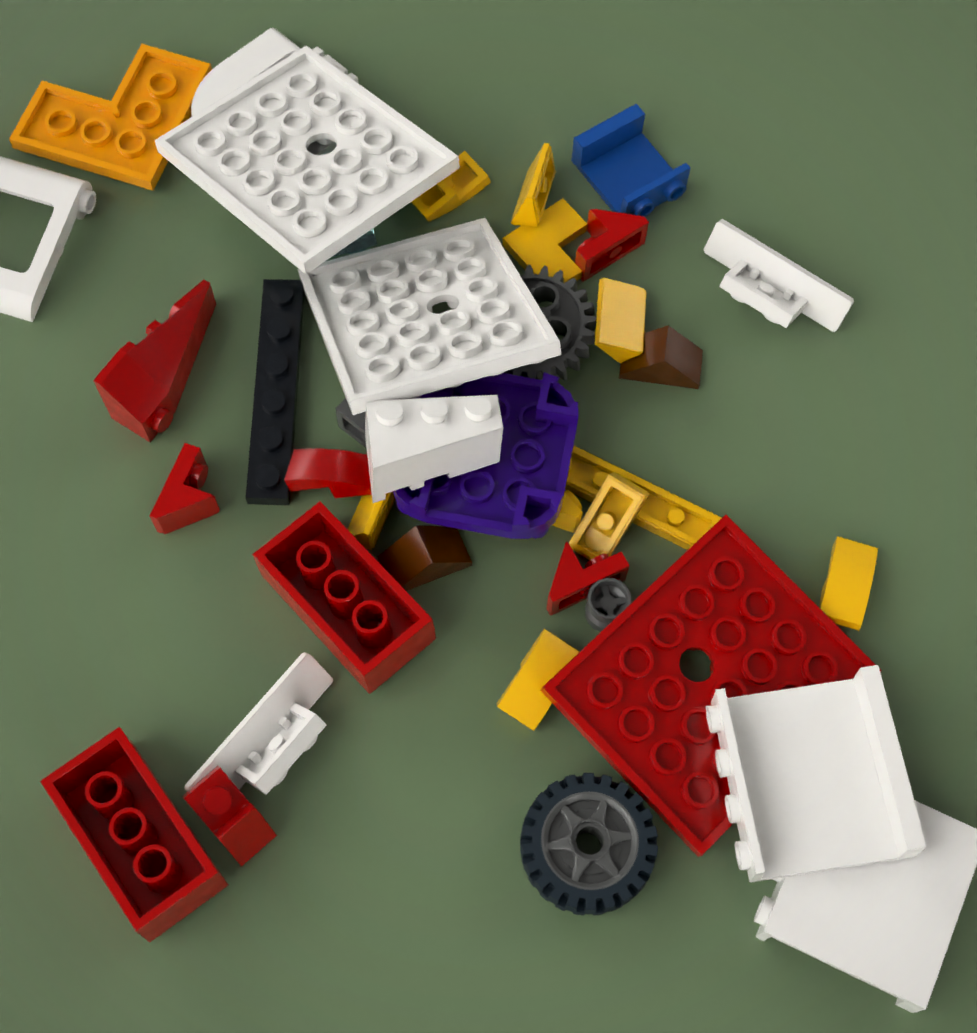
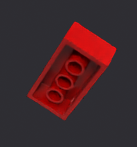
[252,501,436,694]
[40,726,229,943]

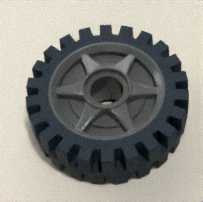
[520,773,658,916]

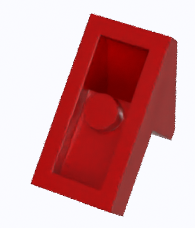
[575,209,649,282]
[149,443,220,534]
[546,542,630,616]
[182,766,277,867]

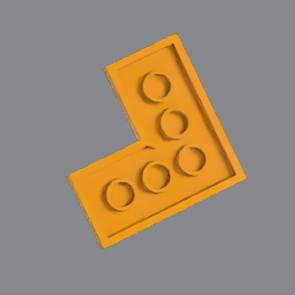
[9,44,212,191]

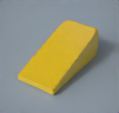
[569,472,650,560]

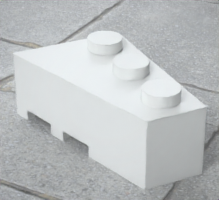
[365,395,503,503]

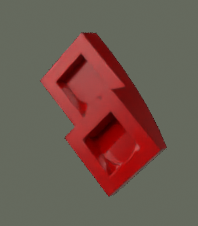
[284,448,372,498]

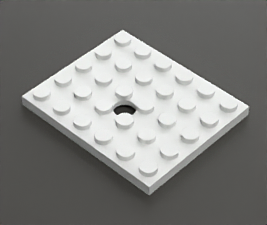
[154,46,460,274]
[298,218,562,415]

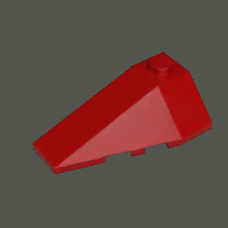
[93,280,216,442]

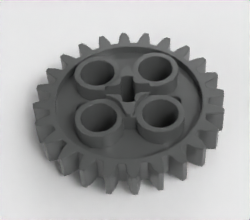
[504,265,596,381]

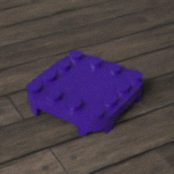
[393,372,579,539]

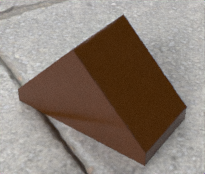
[619,325,703,389]
[378,525,472,591]

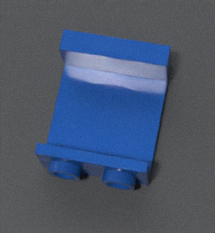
[571,103,690,217]

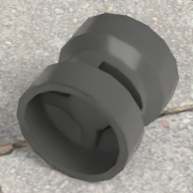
[585,578,631,632]

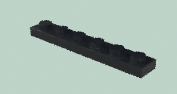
[246,279,305,505]

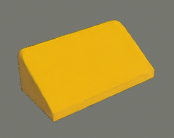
[511,143,556,227]
[594,277,646,363]
[347,491,396,550]

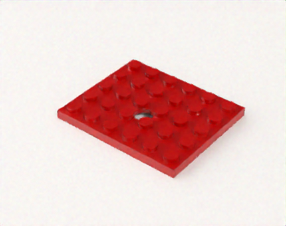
[540,514,882,857]

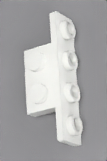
[704,219,854,332]
[185,652,333,795]

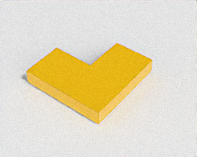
[502,198,587,283]

